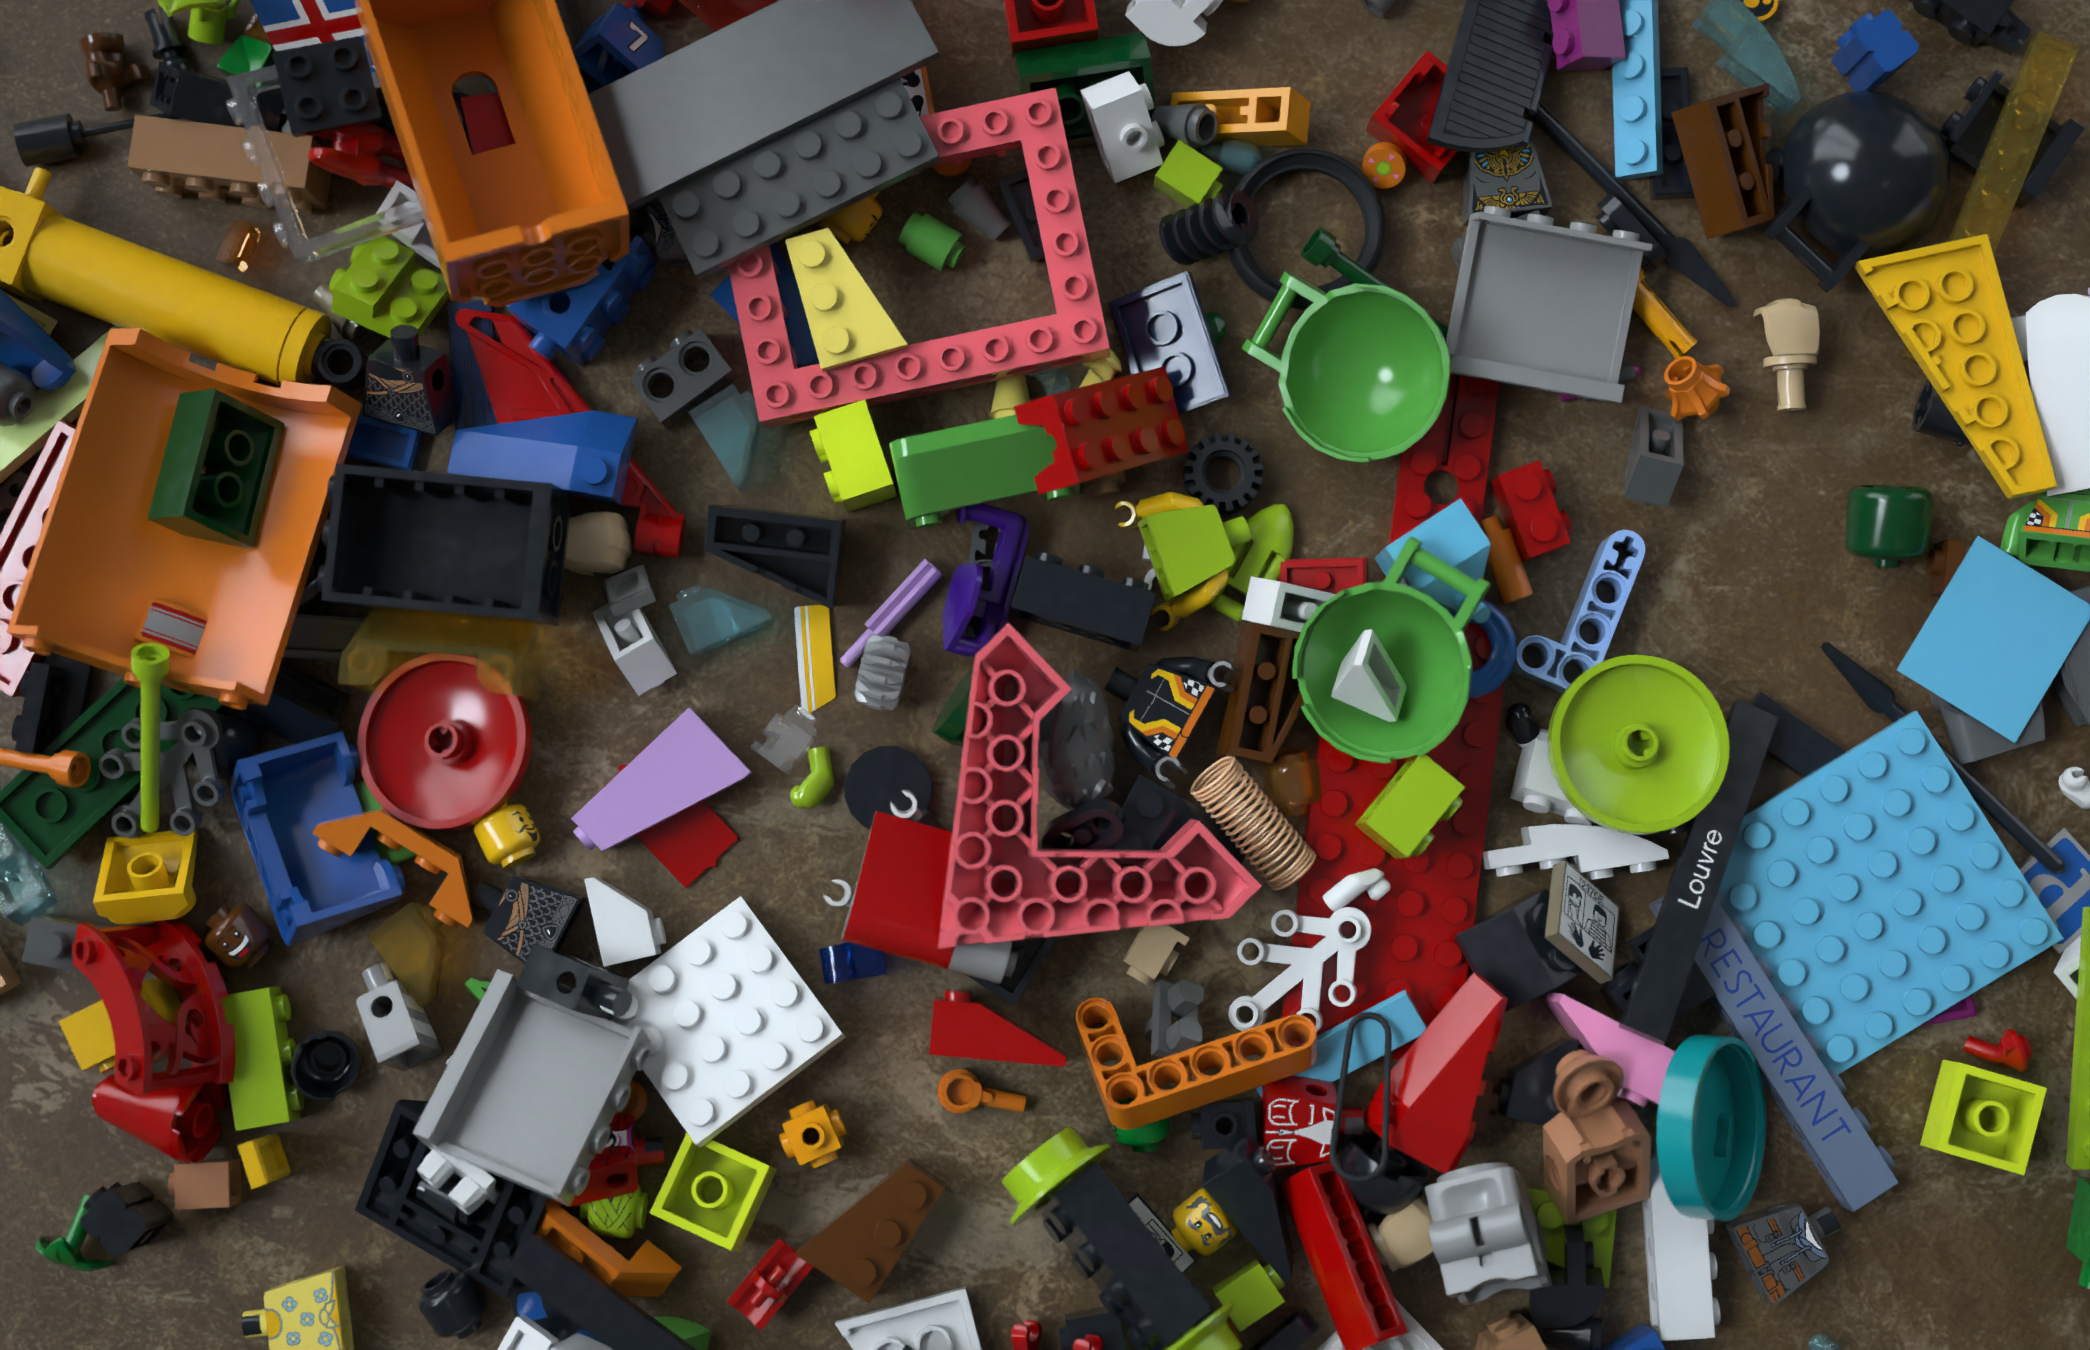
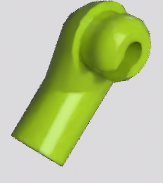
[790,746,834,809]

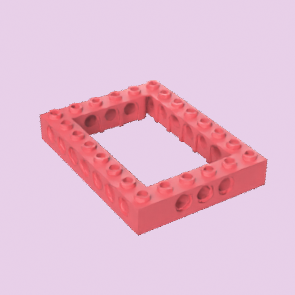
[728,88,1110,429]

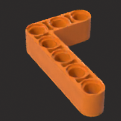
[1075,997,1318,1130]

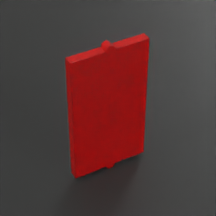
[599,745,739,888]

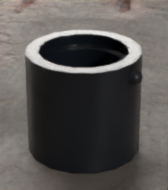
[1912,379,1970,447]

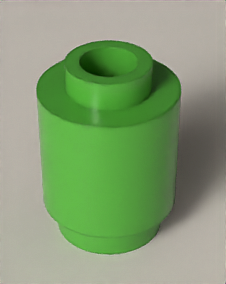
[898,212,966,272]

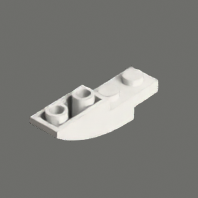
[1482,824,1669,880]

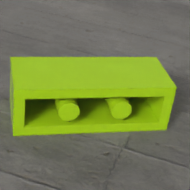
[222,986,305,1131]

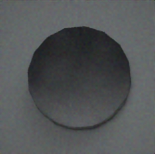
[844,746,932,829]

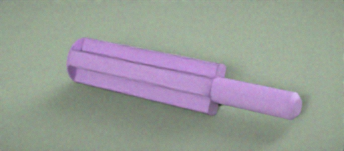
[840,558,943,668]

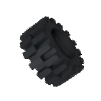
[1182,432,1263,515]

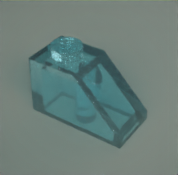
[689,384,761,492]
[669,585,775,657]

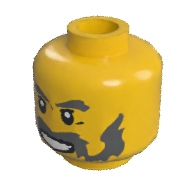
[1171,1188,1238,1256]

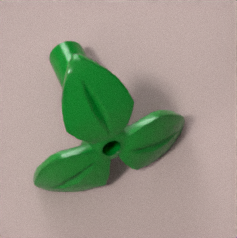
[35,1194,113,1272]

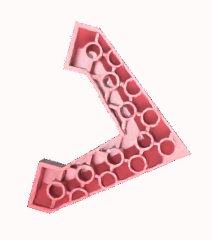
[938,623,1261,948]

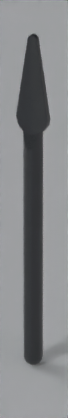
[1526,102,1735,307]
[1821,642,2065,874]

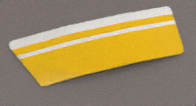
[794,605,836,716]

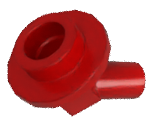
[1963,1028,2032,1072]

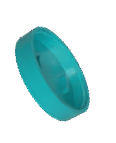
[1657,1035,1767,1221]

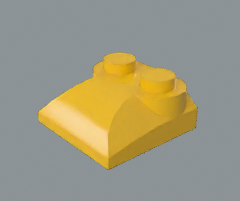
[93,830,198,924]

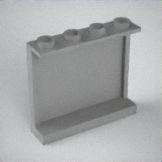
[1446,206,1652,403]
[413,969,651,1206]

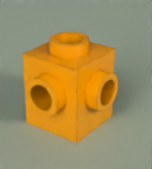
[779,1099,847,1169]

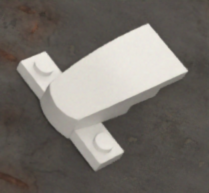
[2011,294,2090,496]

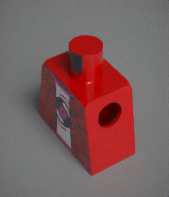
[566,1113,664,1207]

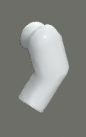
[2058,767,2090,809]
[1323,868,1391,912]

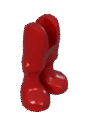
[307,123,416,192]

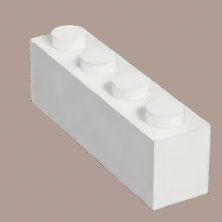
[1642,1153,1720,1341]

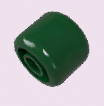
[1845,485,1934,568]

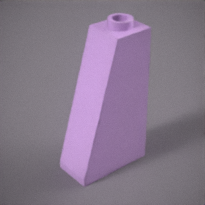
[571,708,752,851]

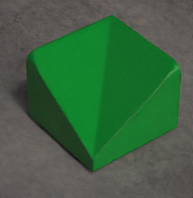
[216,35,276,90]

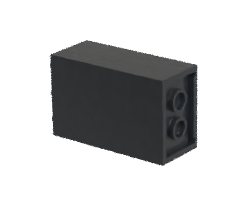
[318,464,572,627]

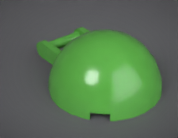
[1242,270,1451,463]
[1292,536,1491,763]

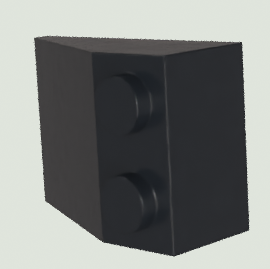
[1102,775,1252,864]

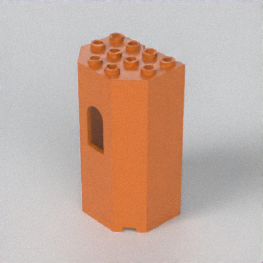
[354,0,629,307]

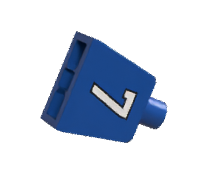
[572,3,664,87]

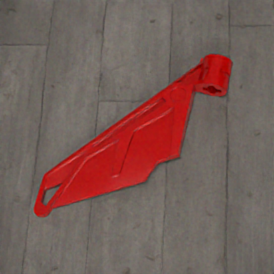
[455,309,686,559]

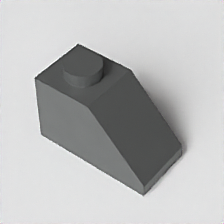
[1624,405,1684,507]

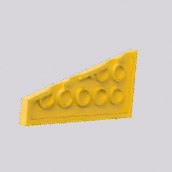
[1854,234,2057,499]

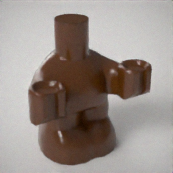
[78,32,151,112]

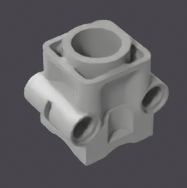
[1425,1162,1552,1305]

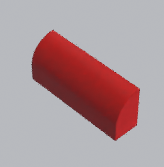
[1280,1160,1408,1350]

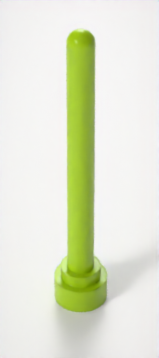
[131,643,170,833]

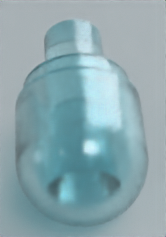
[1201,139,1262,176]

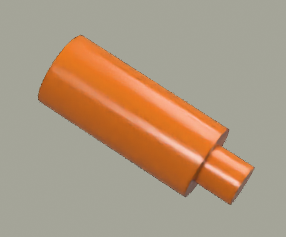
[1481,515,1534,605]

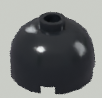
[1339,1132,1430,1217]

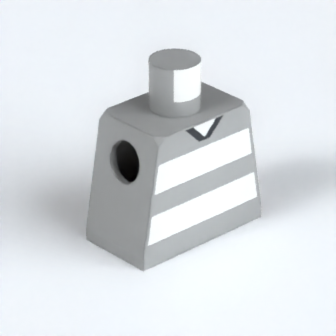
[356,963,443,1071]

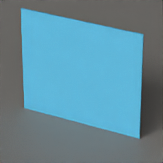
[1897,536,2090,743]

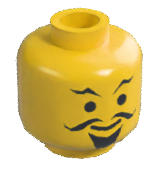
[474,802,540,869]

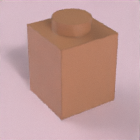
[168,1158,242,1210]

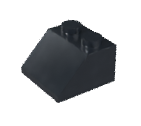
[1454,888,1584,1012]

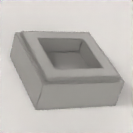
[603,565,656,618]

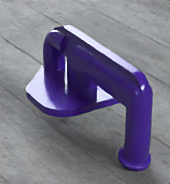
[942,503,1029,657]

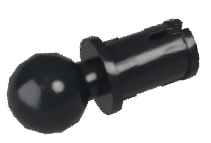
[144,6,194,71]

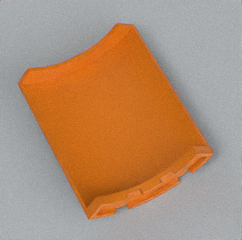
[6,328,362,710]

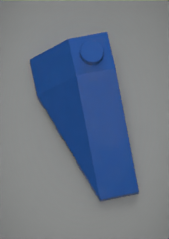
[447,410,638,505]

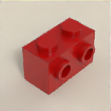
[1490,460,1573,563]

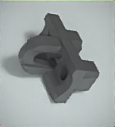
[1145,979,1204,1057]

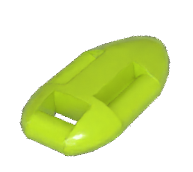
[1210,504,1294,622]

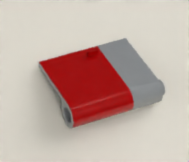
[841,811,1018,984]

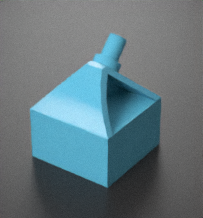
[1374,498,1491,623]

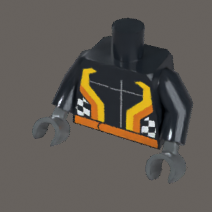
[1104,656,1240,789]

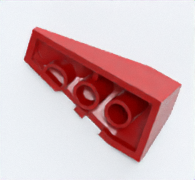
[1363,973,1508,1174]

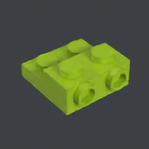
[329,233,450,339]

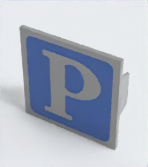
[2018,828,2090,954]

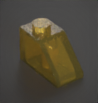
[367,903,446,1007]

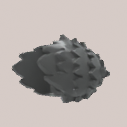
[1038,670,1116,811]

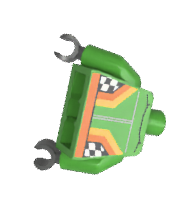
[1999,488,2090,572]

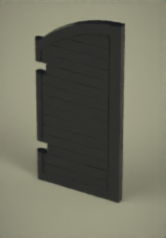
[1426,0,1553,153]

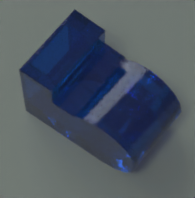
[818,942,889,984]

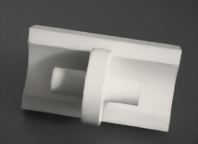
[417,1147,502,1215]

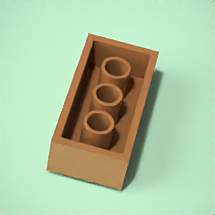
[127,115,332,214]

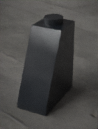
[150,62,287,132]

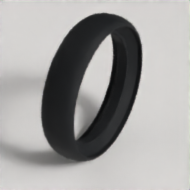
[1227,148,1386,309]

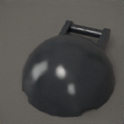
[1762,90,1951,293]

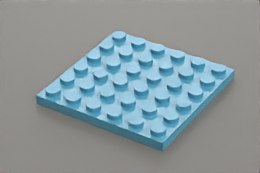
[1719,711,2064,1075]

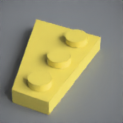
[785,228,909,371]

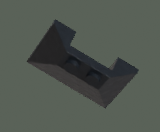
[355,1099,550,1298]

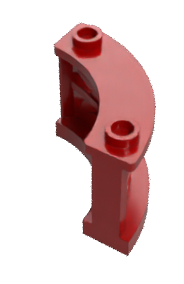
[72,918,236,1095]

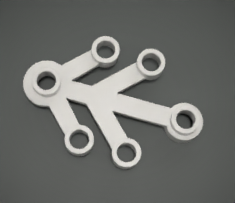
[1229,907,1372,1032]

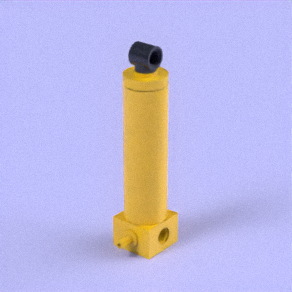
[0,167,368,391]

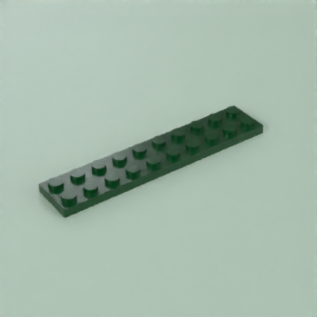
[0,510,336,869]

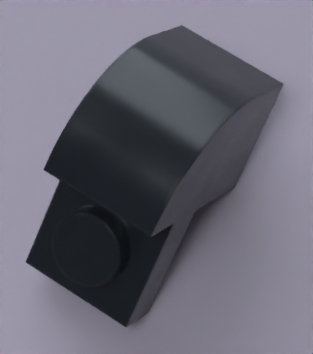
[1529,1225,1605,1328]

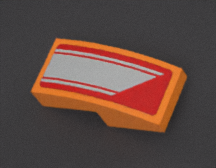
[134,596,208,659]

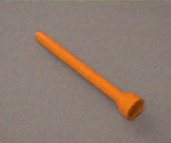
[0,748,91,788]

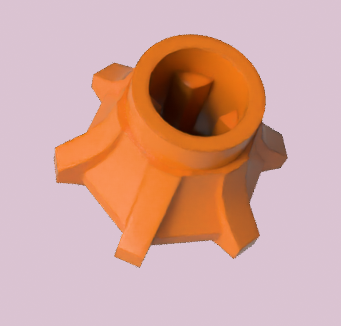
[1664,356,1730,421]

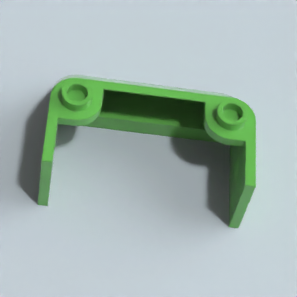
[889,415,1081,530]

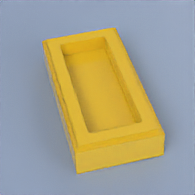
[237,1133,291,1189]

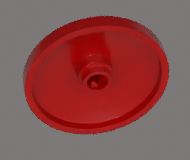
[357,652,532,831]

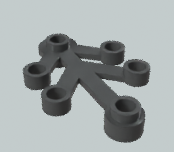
[98,707,225,838]

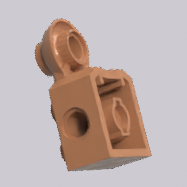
[1543,1050,1651,1225]

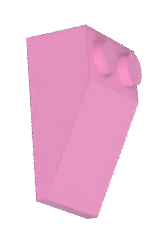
[1543,992,1676,1108]

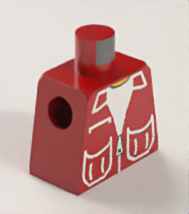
[1259,1076,1363,1169]

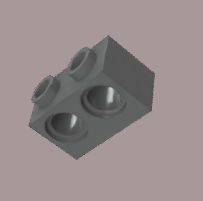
[630,328,736,429]

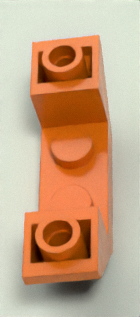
[312,808,475,928]
[536,1198,682,1297]

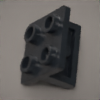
[273,36,382,137]

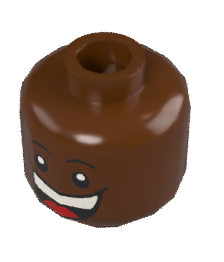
[205,903,274,970]

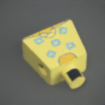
[242,1266,354,1350]

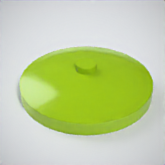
[1547,655,1730,835]

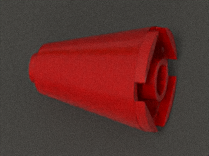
[92,1074,227,1164]

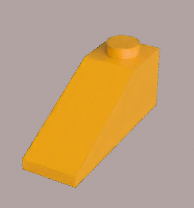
[1170,87,1311,147]

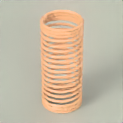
[1190,756,1316,891]

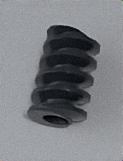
[1159,190,1259,266]

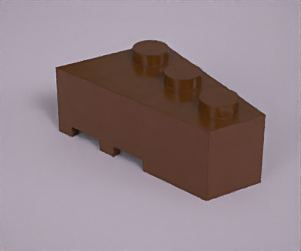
[1671,83,1774,239]
[1216,623,1303,764]

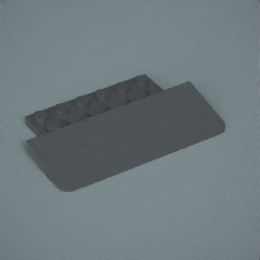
[588,0,941,280]

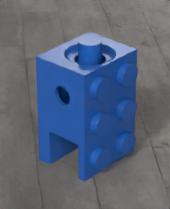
[507,235,658,367]

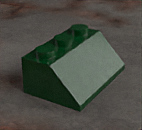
[1014,32,1156,148]
[147,389,284,548]

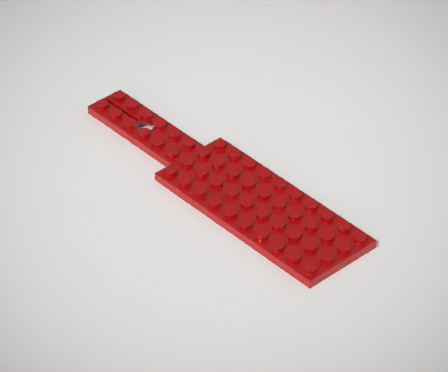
[1280,374,1505,1060]

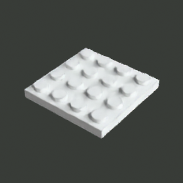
[610,896,845,1148]

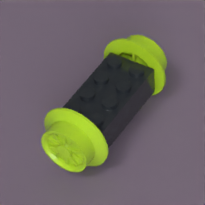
[1001,1126,1243,1350]

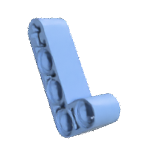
[1512,529,1645,694]

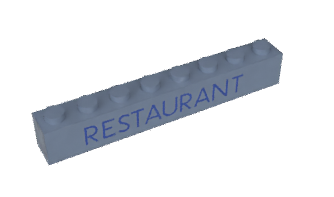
[1648,890,1899,1212]

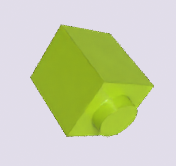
[1153,140,1224,209]
[1212,1258,1285,1332]

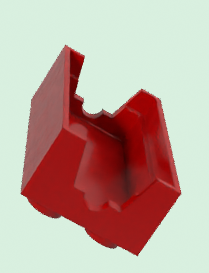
[1014,366,1189,494]

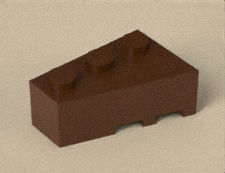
[794,1158,946,1304]

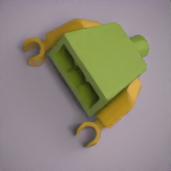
[1115,492,1251,631]

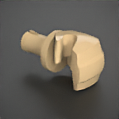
[1753,298,1820,411]
[565,511,634,576]
[1366,1195,1434,1272]

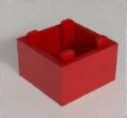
[1366,50,1460,184]

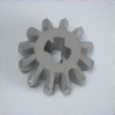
[854,635,912,711]

